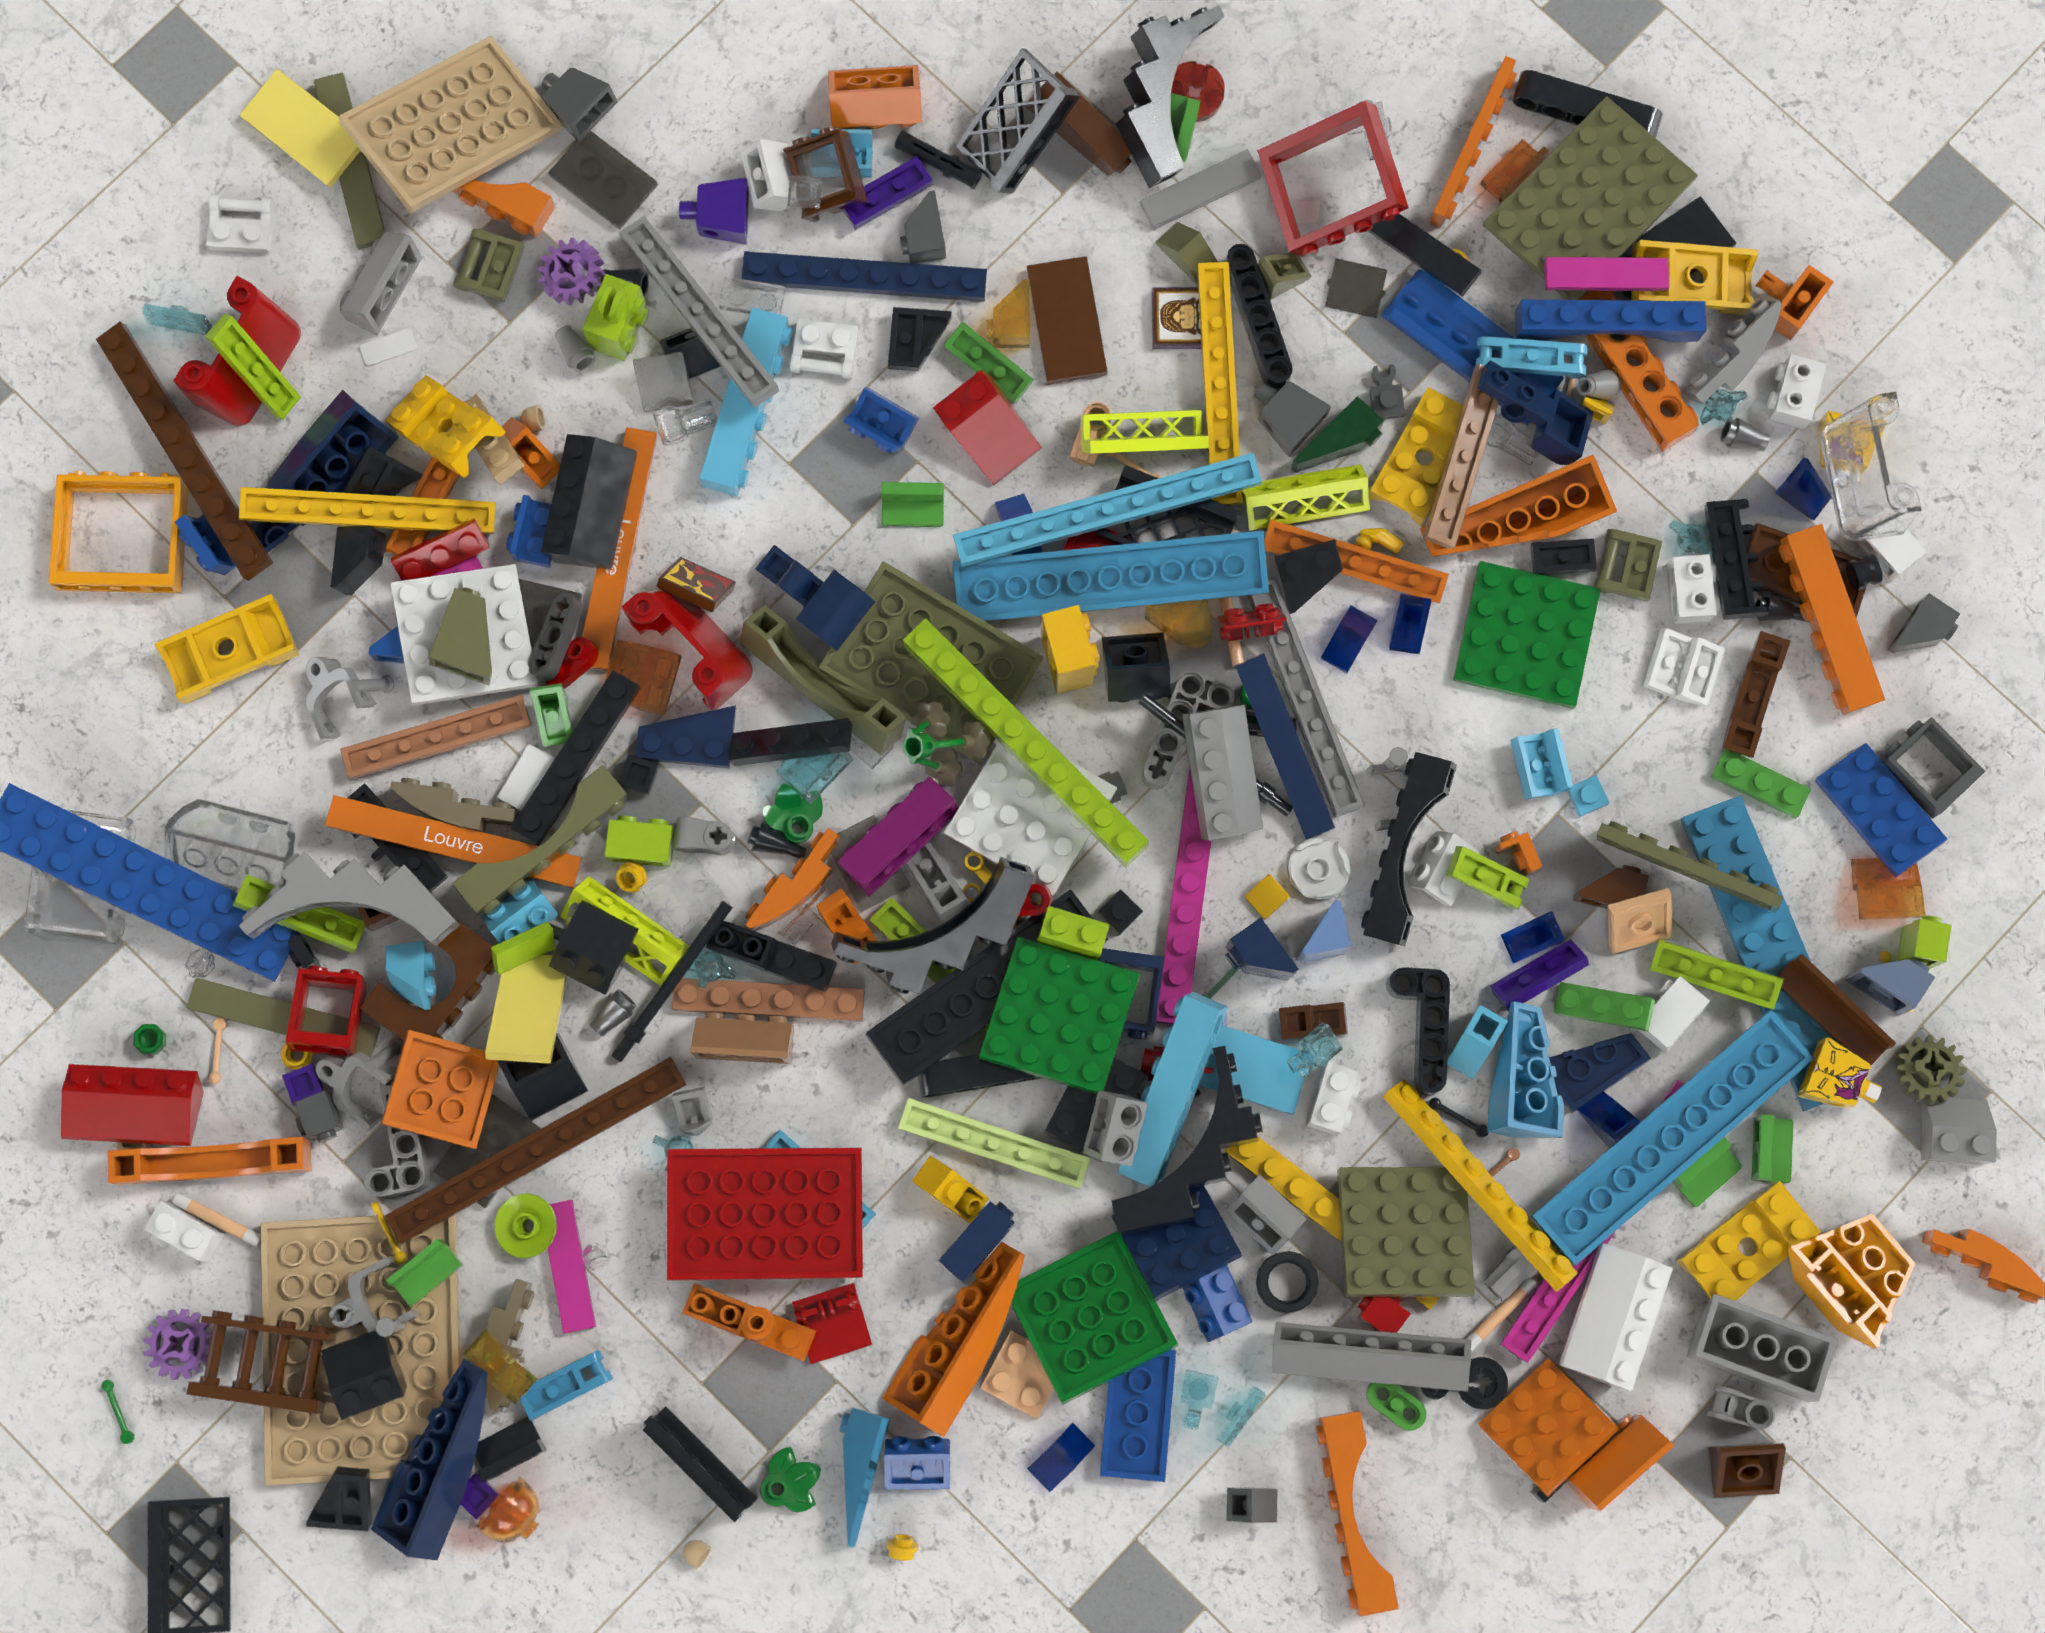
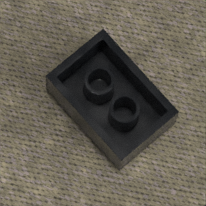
[1044,1058,1146,1162]

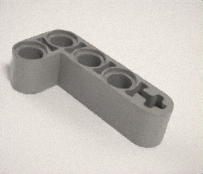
[1142,671,1235,790]
[364,1067,430,1198]

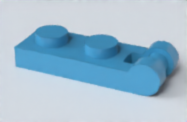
[516,1350,613,1421]

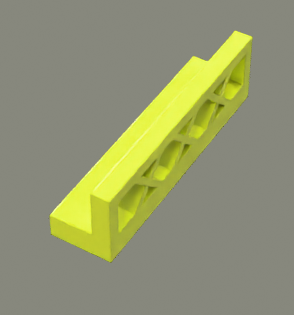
[1081,409,1209,454]
[1242,464,1370,531]
[560,876,689,986]

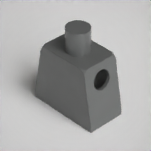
[542,68,618,142]
[1253,381,1331,457]

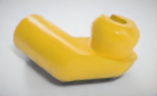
[1355,528,1404,554]

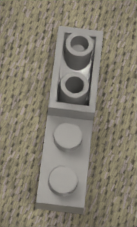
[1683,296,1782,404]

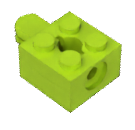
[582,274,649,361]

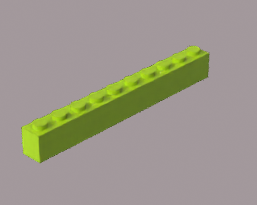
[903,618,1149,868]

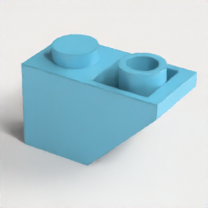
[386,941,436,1010]
[1447,1005,1508,1080]

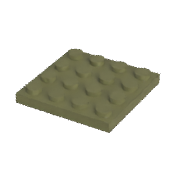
[1337,1167,1475,1297]

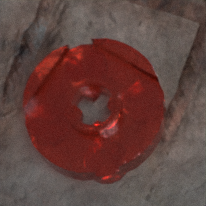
[1171,61,1225,122]

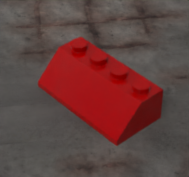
[61,1064,204,1146]

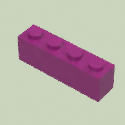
[838,776,959,897]

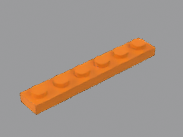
[1429,56,1518,228]
[1264,520,1449,604]

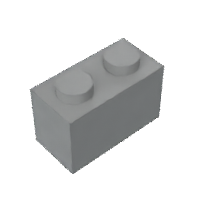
[1226,1175,1307,1255]

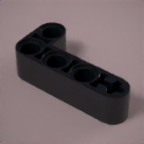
[1386,967,1450,1096]

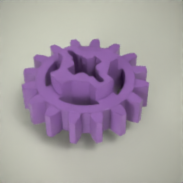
[538,237,605,306]
[143,1309,212,1380]

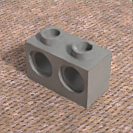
[1083,1090,1148,1166]

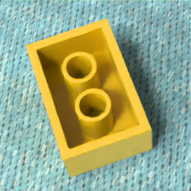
[1041,605,1100,695]

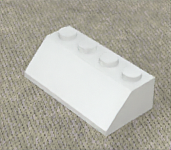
[1559,1243,1673,1391]

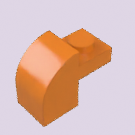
[815,888,877,964]

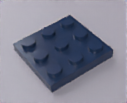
[1111,1186,1242,1301]

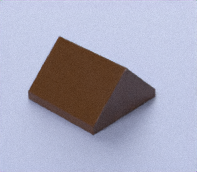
[1709,1442,1786,1498]

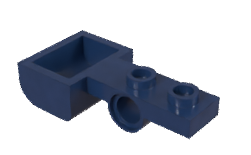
[1477,360,1594,465]
[755,545,875,651]

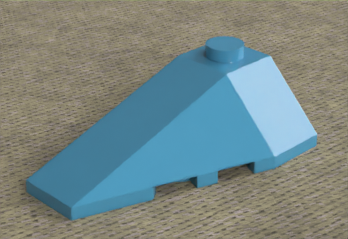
[1487,1001,1564,1138]
[839,1408,890,1547]

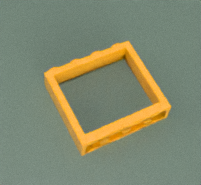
[49,470,189,593]

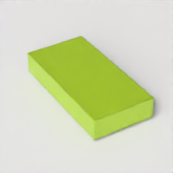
[491,921,555,975]

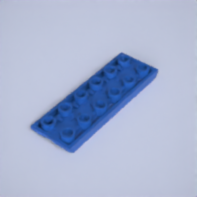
[1381,269,1564,426]

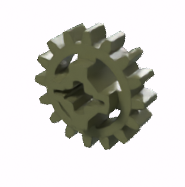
[1894,1035,1967,1106]

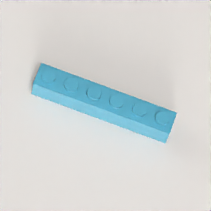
[699,307,793,497]
[1118,992,1228,1187]

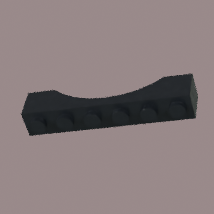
[1361,752,1457,947]

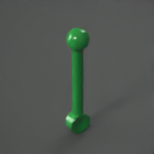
[101,1379,135,1444]

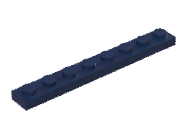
[741,251,987,302]

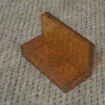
[1480,139,1549,203]

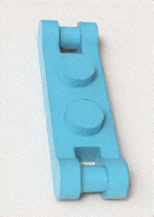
[1476,336,1587,379]

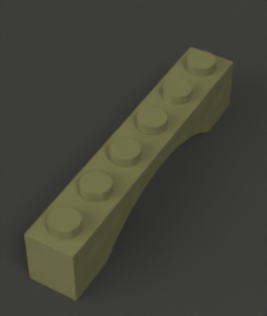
[740,605,907,756]
[452,765,627,916]

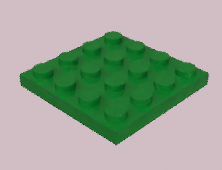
[1453,561,1601,709]
[979,937,1140,1095]
[1011,1231,1178,1405]

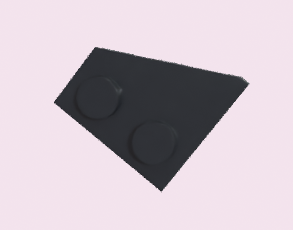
[888,307,952,372]
[341,445,422,496]
[1275,539,1343,614]
[306,1466,372,1532]

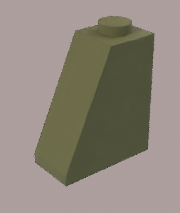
[429,587,492,686]

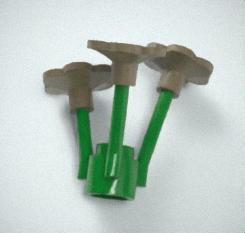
[903,700,990,787]

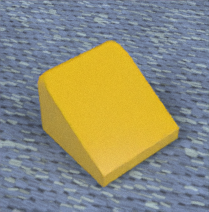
[1582,396,1615,424]
[1244,874,1290,920]

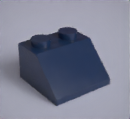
[1225,918,1299,981]

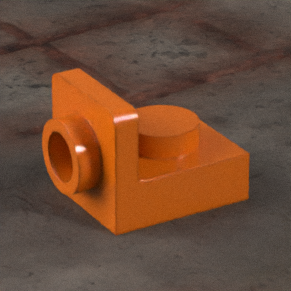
[1494,831,1543,876]

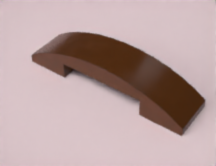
[1722,631,1790,758]

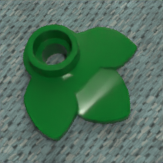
[762,783,823,844]
[760,1447,821,1512]

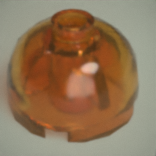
[476,1476,540,1544]

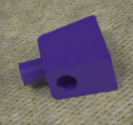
[679,178,749,244]

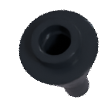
[1755,591,1809,622]
[747,822,807,859]

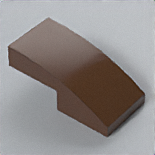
[1279,1002,1348,1040]

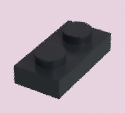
[1530,538,1597,575]

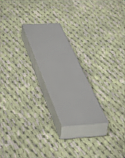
[1140,149,1262,230]

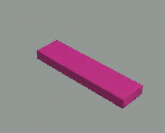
[1544,257,1669,291]
[548,1200,596,1334]

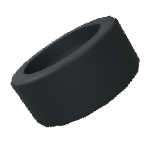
[1256,1251,1319,1313]

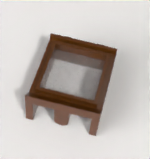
[783,126,868,222]

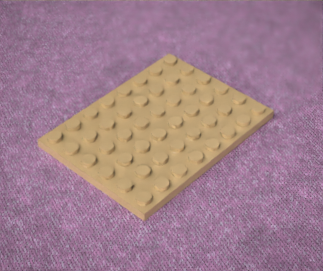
[261,1214,461,1486]

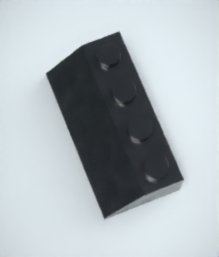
[541,434,637,570]

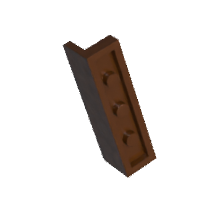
[1776,954,1896,1065]

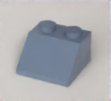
[1845,959,1935,1016]

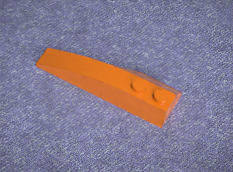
[1420,454,1618,557]
[882,1242,1025,1437]

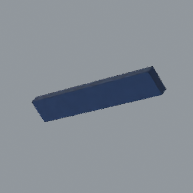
[1235,653,1335,840]

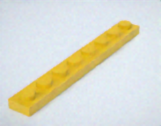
[1197,262,1243,506]
[239,487,495,535]
[1382,1079,1578,1292]
[1225,1137,1440,1310]

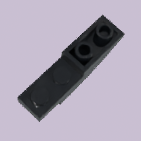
[706,921,837,992]

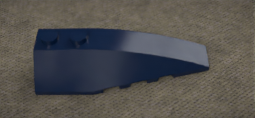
[248,389,399,553]
[371,1359,488,1561]

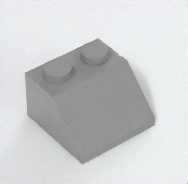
[1921,1098,1997,1165]

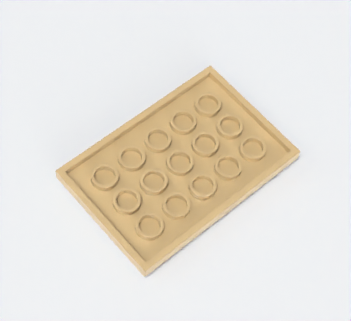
[339,36,563,214]

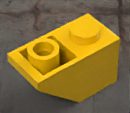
[912,1155,989,1224]

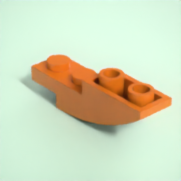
[745,828,841,931]
[1922,1229,2045,1304]
[682,1283,816,1361]

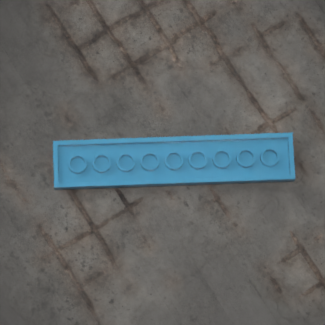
[952,531,1269,621]
[1681,795,1833,1112]
[1531,1009,1815,1266]

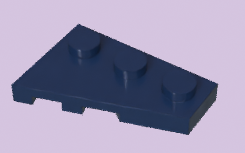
[635,705,737,769]
[1549,1033,1651,1114]

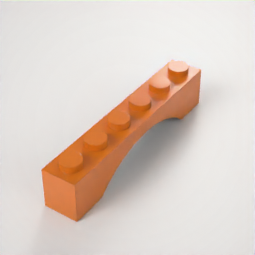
[452,180,555,237]
[108,1137,312,1185]
[1315,1411,1399,1616]

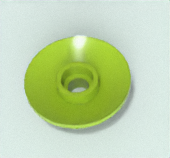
[494,1193,557,1258]

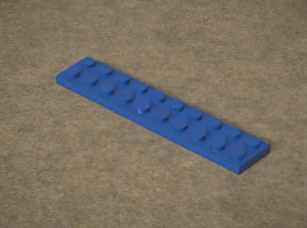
[0,783,300,982]

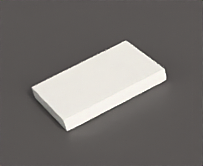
[497,744,588,844]

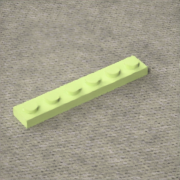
[898,1098,1091,1189]

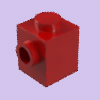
[1357,1297,1411,1333]

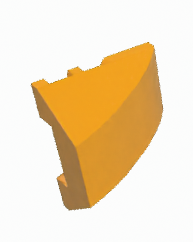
[1787,1214,1916,1349]

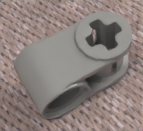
[673,817,736,855]
[1707,1384,1775,1429]

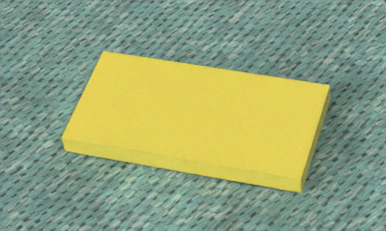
[239,69,361,188]
[485,955,567,1064]

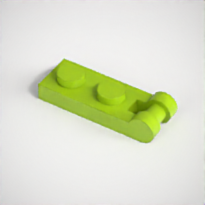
[1446,846,1530,910]

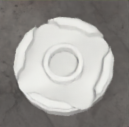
[1287,837,1351,901]

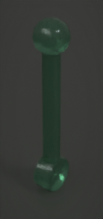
[1201,967,1240,1000]

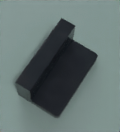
[659,328,721,383]
[475,1417,547,1482]

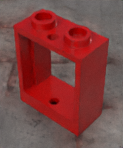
[285,966,367,1057]

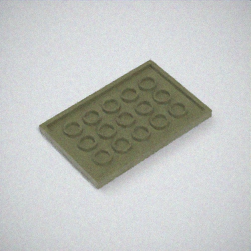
[1483,96,1698,300]
[819,561,1044,765]

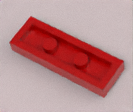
[391,518,489,581]

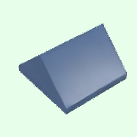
[1296,899,1351,963]

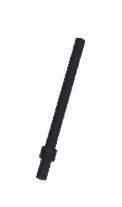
[1138,693,1293,817]
[611,900,733,1062]

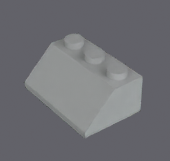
[339,232,422,336]

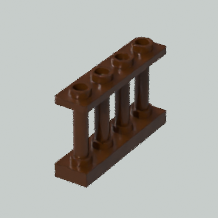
[186,1310,337,1414]

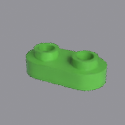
[1366,1382,1426,1431]

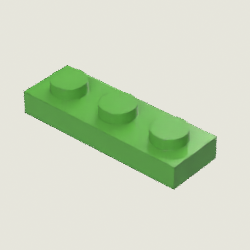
[944,322,1035,404]
[1710,749,1811,819]
[1553,982,1655,1031]

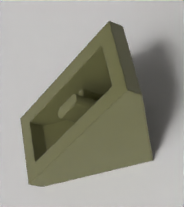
[1155,222,1218,286]
[1258,252,1312,300]

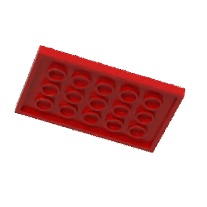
[667,1148,863,1281]

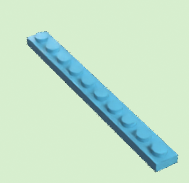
[953,453,1262,567]

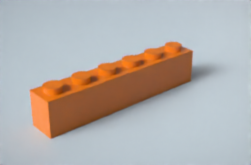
[1779,524,1886,715]

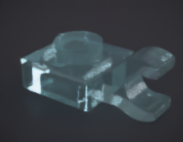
[1287,1022,1343,1077]
[1180,1370,1219,1430]

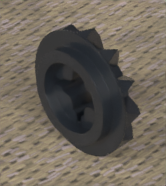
[1458,1357,1508,1410]

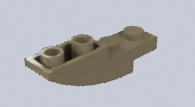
[390,778,519,833]
[483,1279,535,1413]

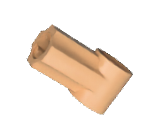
[1069,402,1111,467]

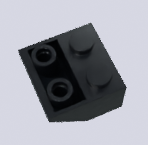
[498,1033,589,1121]

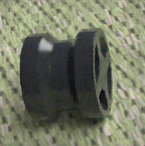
[1846,554,1883,591]

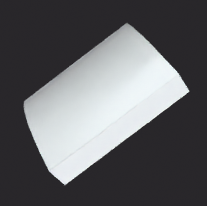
[1643,628,1725,707]

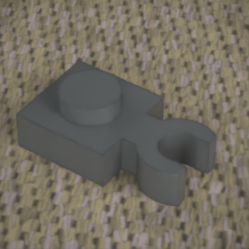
[1370,364,1405,419]

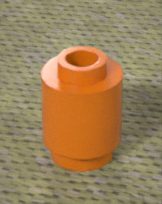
[741,1306,776,1342]

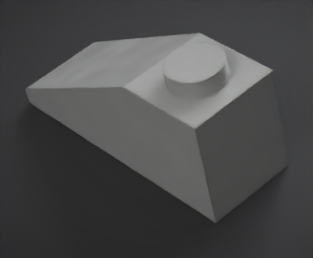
[906,841,969,924]

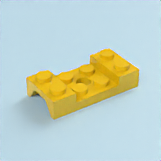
[1631,240,1758,315]
[385,375,506,479]
[1369,387,1463,526]
[154,594,300,704]
[1676,1181,1821,1301]

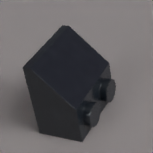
[1102,632,1171,703]
[549,900,639,995]
[321,1330,407,1420]

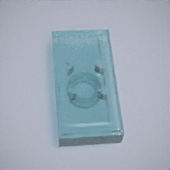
[142,304,212,335]
[1216,1386,1266,1447]

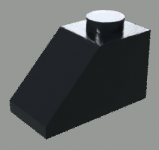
[330,526,387,595]

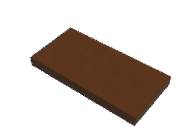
[1027,256,1108,384]
[1746,523,1867,618]

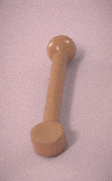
[1468,1148,1520,1194]

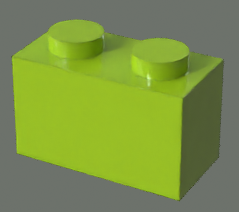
[604,815,675,868]
[1036,906,1110,961]
[1897,915,1952,969]

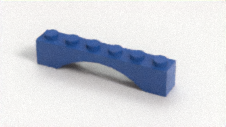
[1515,299,1706,342]

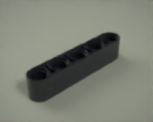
[1512,70,1663,138]
[1226,244,1293,391]
[918,1054,1042,1098]

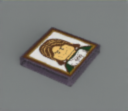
[1151,287,1202,349]

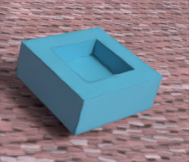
[1567,775,1610,818]

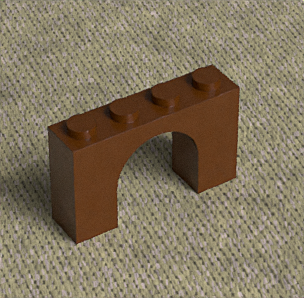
[360,916,496,1041]

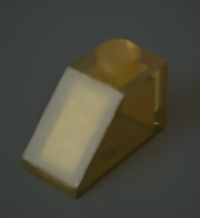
[987,279,1030,348]
[1144,599,1212,649]
[463,1329,538,1404]

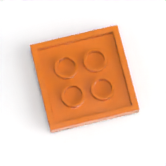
[381,1030,499,1149]
[1478,1358,1618,1497]

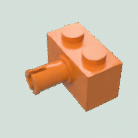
[1755,265,1834,341]

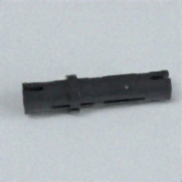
[894,130,983,189]

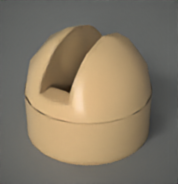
[520,405,546,431]
[683,1540,711,1569]

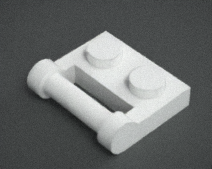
[206,194,274,254]
[790,319,859,380]

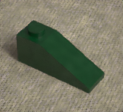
[1291,396,1384,472]

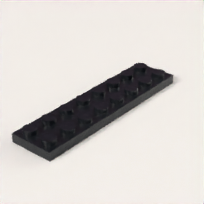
[865,889,1108,1086]

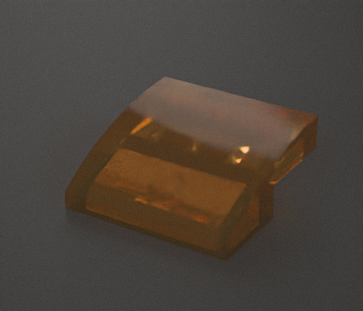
[605,639,682,715]
[1851,858,1925,920]

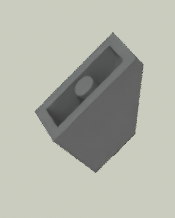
[900,190,946,264]
[1887,593,1960,653]

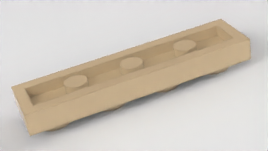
[464,394,525,485]

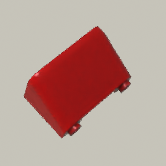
[173,276,301,426]
[621,589,753,711]

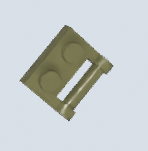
[452,228,525,302]
[1594,529,1663,602]

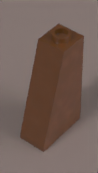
[1025,71,1132,176]

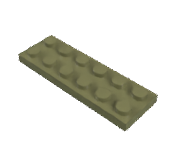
[1597,821,1783,913]

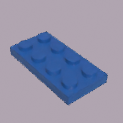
[1815,743,1947,878]
[1100,1350,1176,1482]

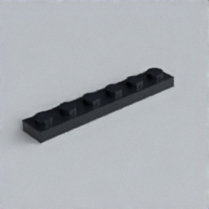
[510,670,641,846]

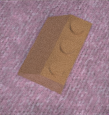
[690,1013,794,1064]

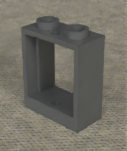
[1882,717,1986,819]

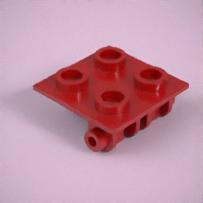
[1217,603,1287,642]
[792,1283,873,1364]

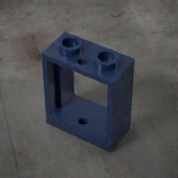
[1099,948,1165,1040]
[939,1201,1015,1284]

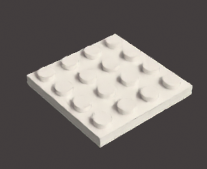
[390,564,538,706]
[944,742,1117,898]

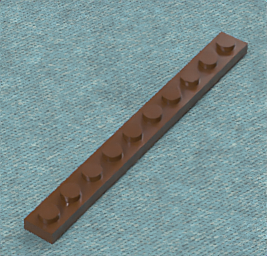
[96,321,273,581]
[385,1057,687,1245]

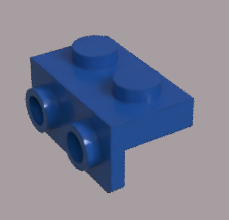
[843,387,920,453]
[175,514,236,575]
[1183,1265,1253,1342]

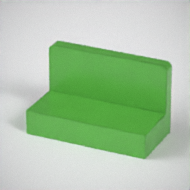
[1170,93,1201,162]
[881,482,944,527]
[1751,1114,1793,1183]
[1672,1137,1742,1207]
[386,1239,463,1307]

